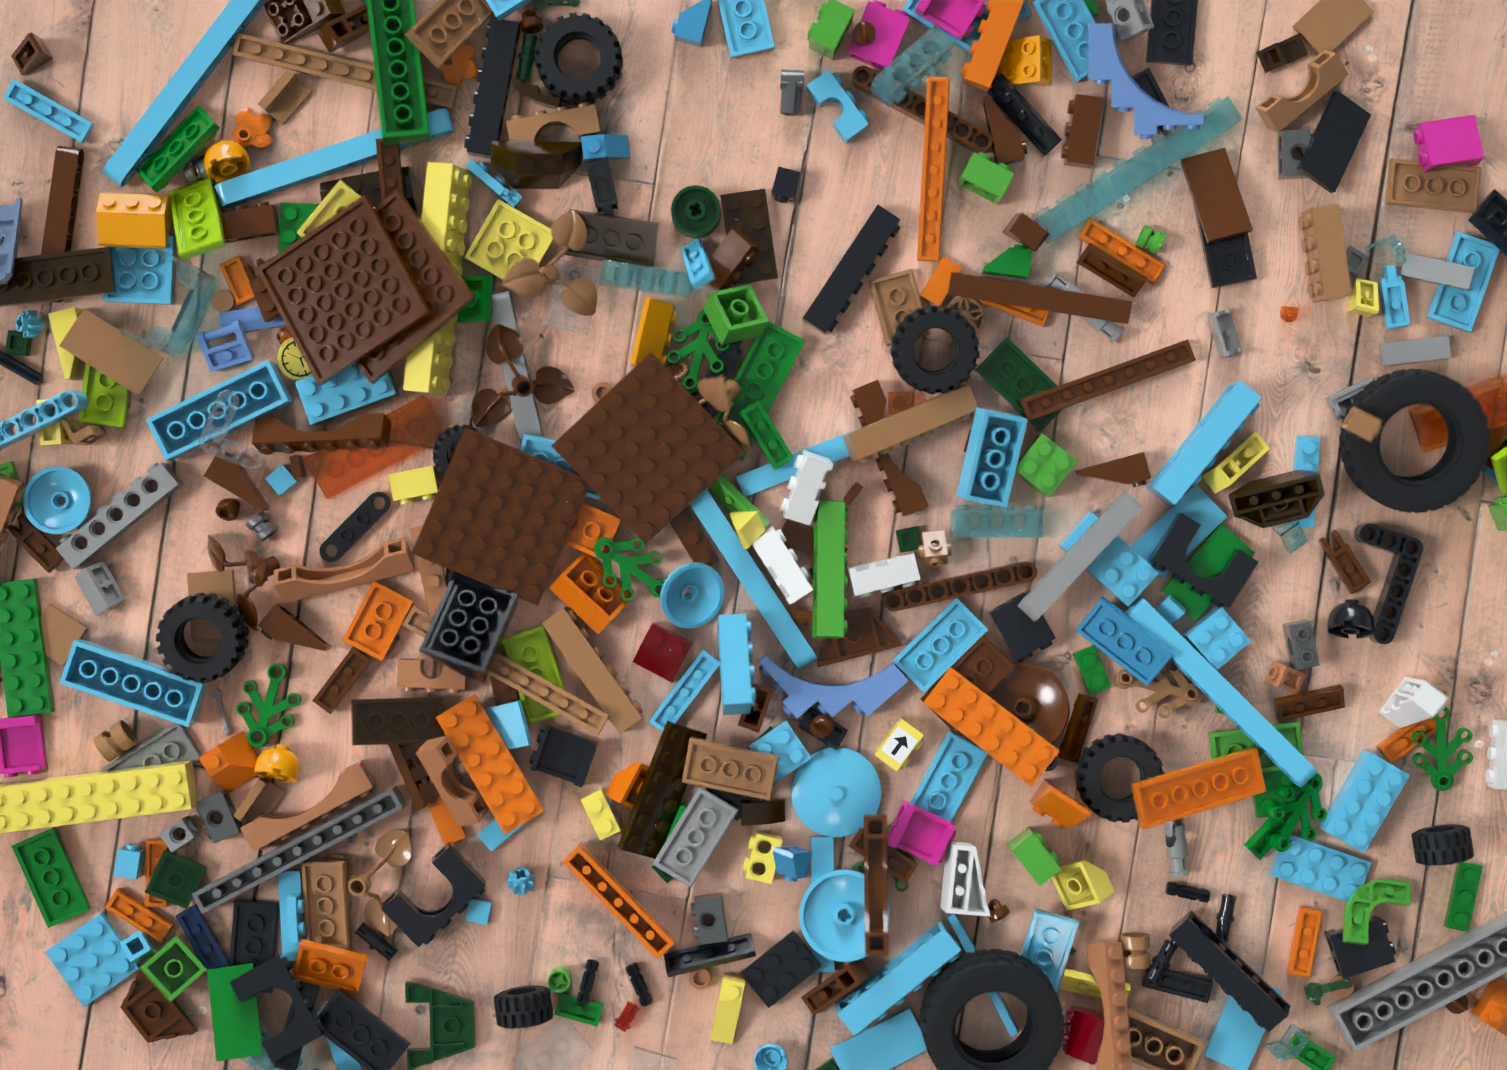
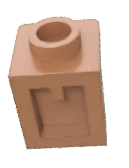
[1265,661,1306,694]

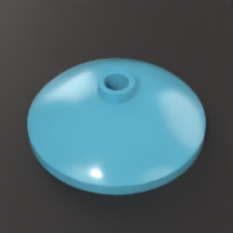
[23,466,92,534]
[660,562,725,628]

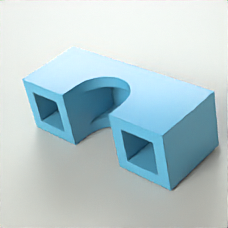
[806,69,869,144]

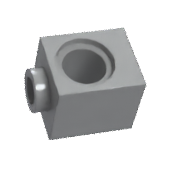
[159,816,200,853]

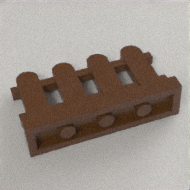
[388,743,463,811]

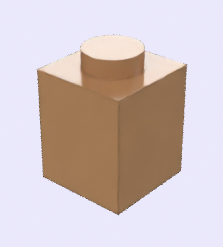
[1341,406,1382,442]

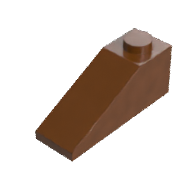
[318,4,370,53]
[982,96,1027,165]
[204,452,269,511]
[1075,452,1151,487]
[258,604,332,651]
[801,959,872,1016]

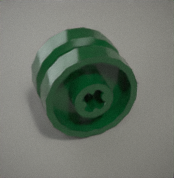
[671,185,721,239]

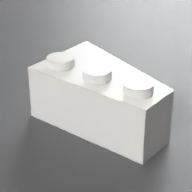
[780,450,833,525]
[752,526,813,604]
[847,553,920,598]
[1379,676,1447,728]
[1485,719,1507,790]
[940,841,990,917]

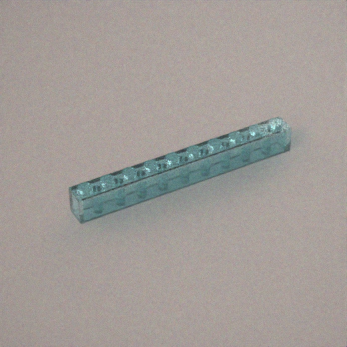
[1034,96,1243,244]

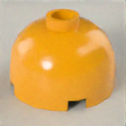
[204,140,252,183]
[254,744,301,783]

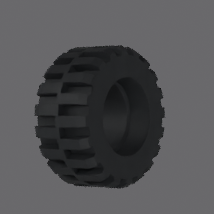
[535,13,623,105]
[890,306,980,394]
[156,593,249,683]
[1075,734,1165,823]

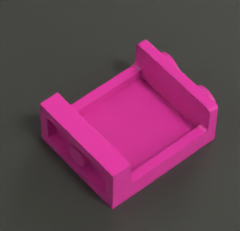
[847,0,910,73]
[914,0,987,41]
[1413,115,1484,173]
[0,714,48,778]
[887,800,956,867]

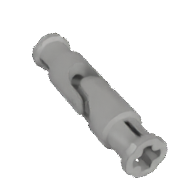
[1043,271,1125,344]
[1164,817,1189,877]

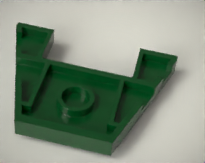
[405,981,475,1070]

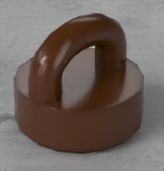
[520,10,544,34]
[853,21,875,46]
[215,498,241,521]
[810,715,834,739]
[988,899,1010,923]
[1445,995,1468,1014]

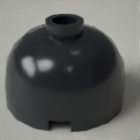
[1327,599,1374,639]

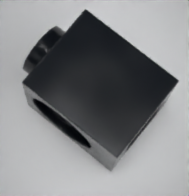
[771,166,800,204]

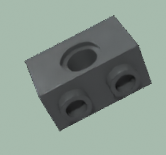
[1277,130,1312,179]
[1282,620,1320,670]
[196,790,242,844]
[691,893,727,945]

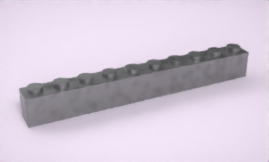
[192,785,407,914]

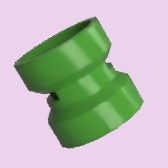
[1136,225,1166,254]
[547,966,572,993]

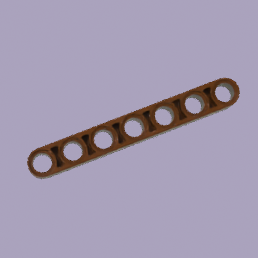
[852,65,993,154]
[41,146,84,303]
[883,561,1037,611]

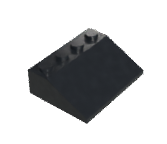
[419,571,518,683]

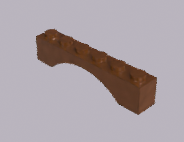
[850,380,928,516]
[252,413,392,455]
[864,814,888,955]

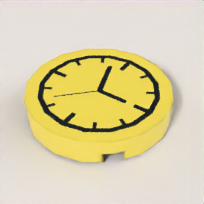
[277,336,313,381]

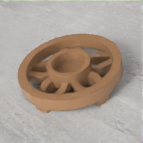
[946,297,985,336]

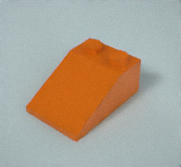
[1029,779,1091,829]

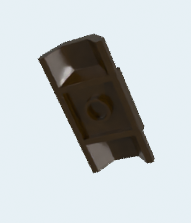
[320,166,418,212]

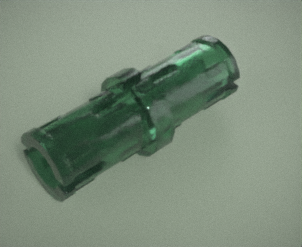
[516,33,538,82]

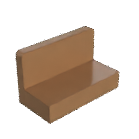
[258,70,311,125]
[61,418,107,446]
[233,777,285,821]

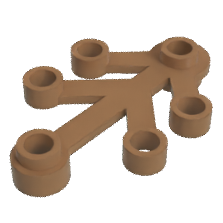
[1114,661,1202,718]

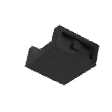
[988,590,1056,661]
[529,725,598,788]
[1324,915,1396,979]

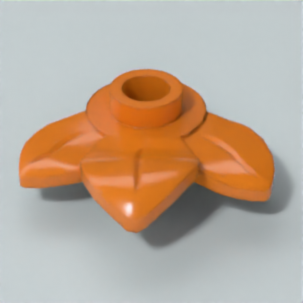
[439,44,478,89]
[232,107,274,149]

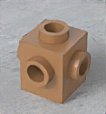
[918,530,952,568]

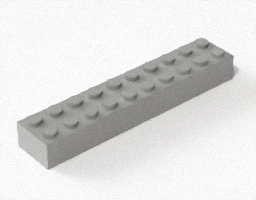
[1327,912,1507,1052]

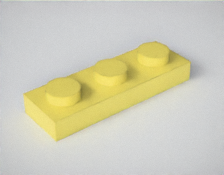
[1058,968,1131,999]

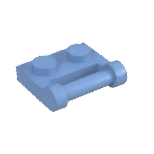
[197,320,254,372]

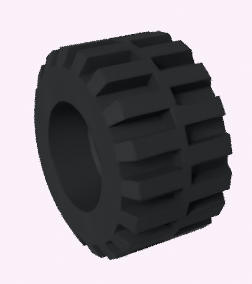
[433,424,482,477]
[1411,825,1474,866]
[494,985,553,1029]

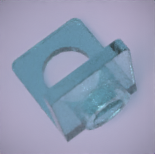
[1365,234,1407,265]
[1271,520,1307,554]
[1265,1024,1309,1061]

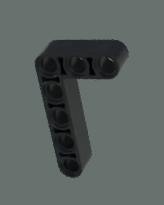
[1354,524,1423,644]

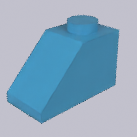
[671,0,712,47]
[581,134,630,163]
[773,846,812,882]

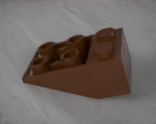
[263,0,346,44]

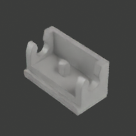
[1207,308,1242,358]
[1325,377,1373,420]
[75,561,125,616]

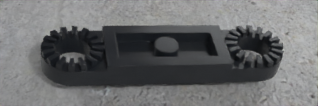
[319,492,391,562]

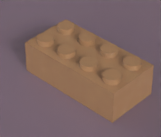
[1298,203,1352,303]
[1100,1007,1205,1070]

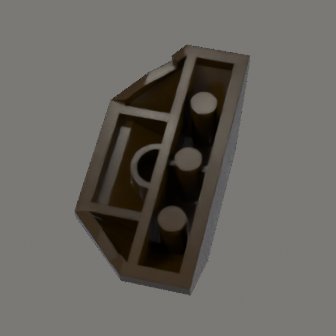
[490,141,582,189]
[1228,470,1325,528]

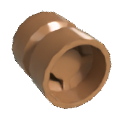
[94,720,138,762]
[1120,932,1150,969]

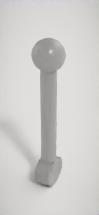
[213,690,232,736]

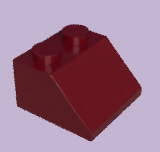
[633,622,693,682]
[1060,1005,1104,1065]

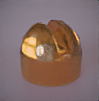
[1280,306,1299,322]
[277,327,292,344]

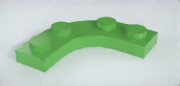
[1343,879,1411,945]

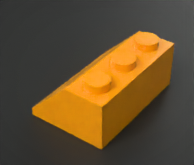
[96,193,173,249]
[630,297,678,367]

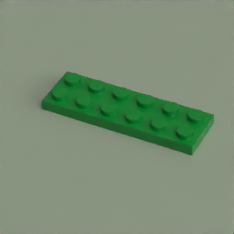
[714,322,805,461]
[0,578,55,718]

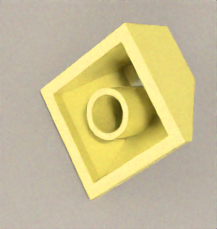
[1051,860,1115,911]

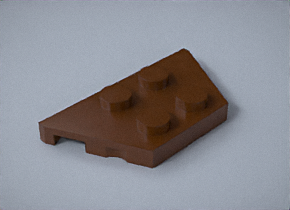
[817,607,902,667]
[120,962,198,1043]

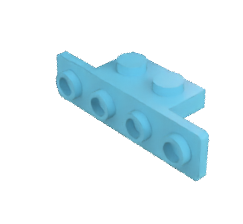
[278,870,306,961]

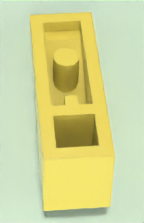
[48,307,82,381]
[1202,431,1270,494]
[710,973,745,1044]

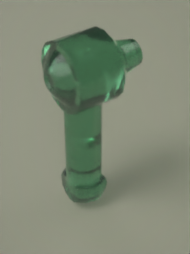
[532,0,580,11]
[1304,978,1352,1006]

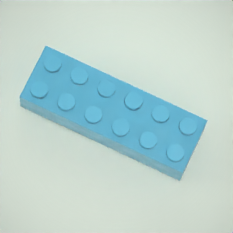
[146,360,294,461]
[1146,380,1262,505]
[60,639,209,727]
[836,921,961,1036]

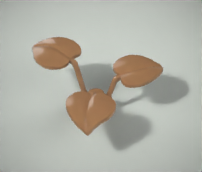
[502,210,597,316]
[698,376,752,451]
[324,830,412,937]

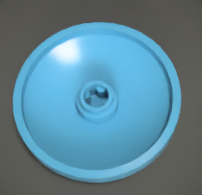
[791,747,881,837]
[799,869,890,962]

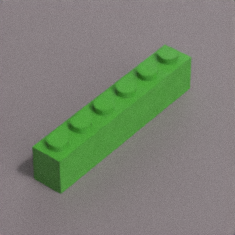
[812,500,849,639]

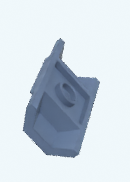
[0,197,23,284]

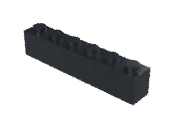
[464,18,521,159]
[802,205,901,335]
[1169,910,1291,1032]

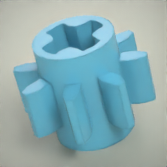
[16,310,45,338]
[507,868,535,896]

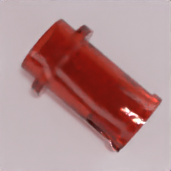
[614,1001,640,1032]

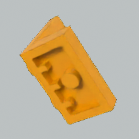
[999,35,1052,86]

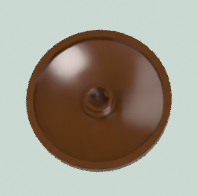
[988,663,1070,744]

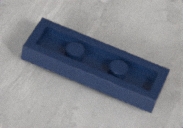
[175,904,229,971]

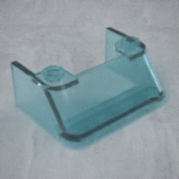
[119,249,218,357]

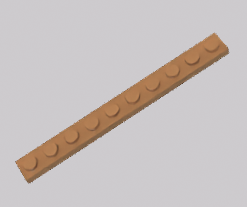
[232,33,458,110]
[402,606,610,735]

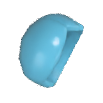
[754,1043,788,1070]

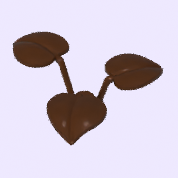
[471,324,574,427]
[207,535,280,631]

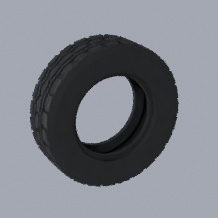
[1339,369,1490,513]
[920,949,1065,1070]

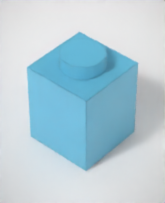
[114,843,146,880]
[120,930,156,965]

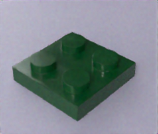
[144,850,206,909]

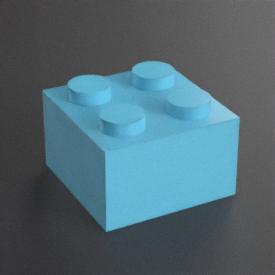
[1182,606,1251,670]

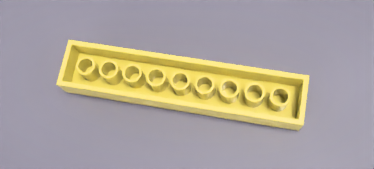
[403,162,472,396]
[0,760,198,833]

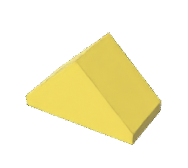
[1347,278,1379,317]
[729,511,766,550]

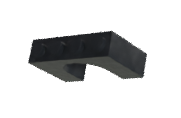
[1149,513,1259,608]
[381,842,486,948]
[230,954,325,1063]

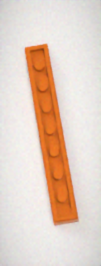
[917,77,950,262]

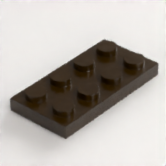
[720,189,778,285]
[564,209,659,269]
[351,697,444,746]

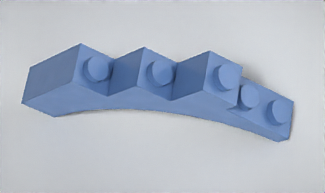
[1089,23,1206,139]
[759,655,909,718]

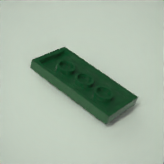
[975,337,1061,432]

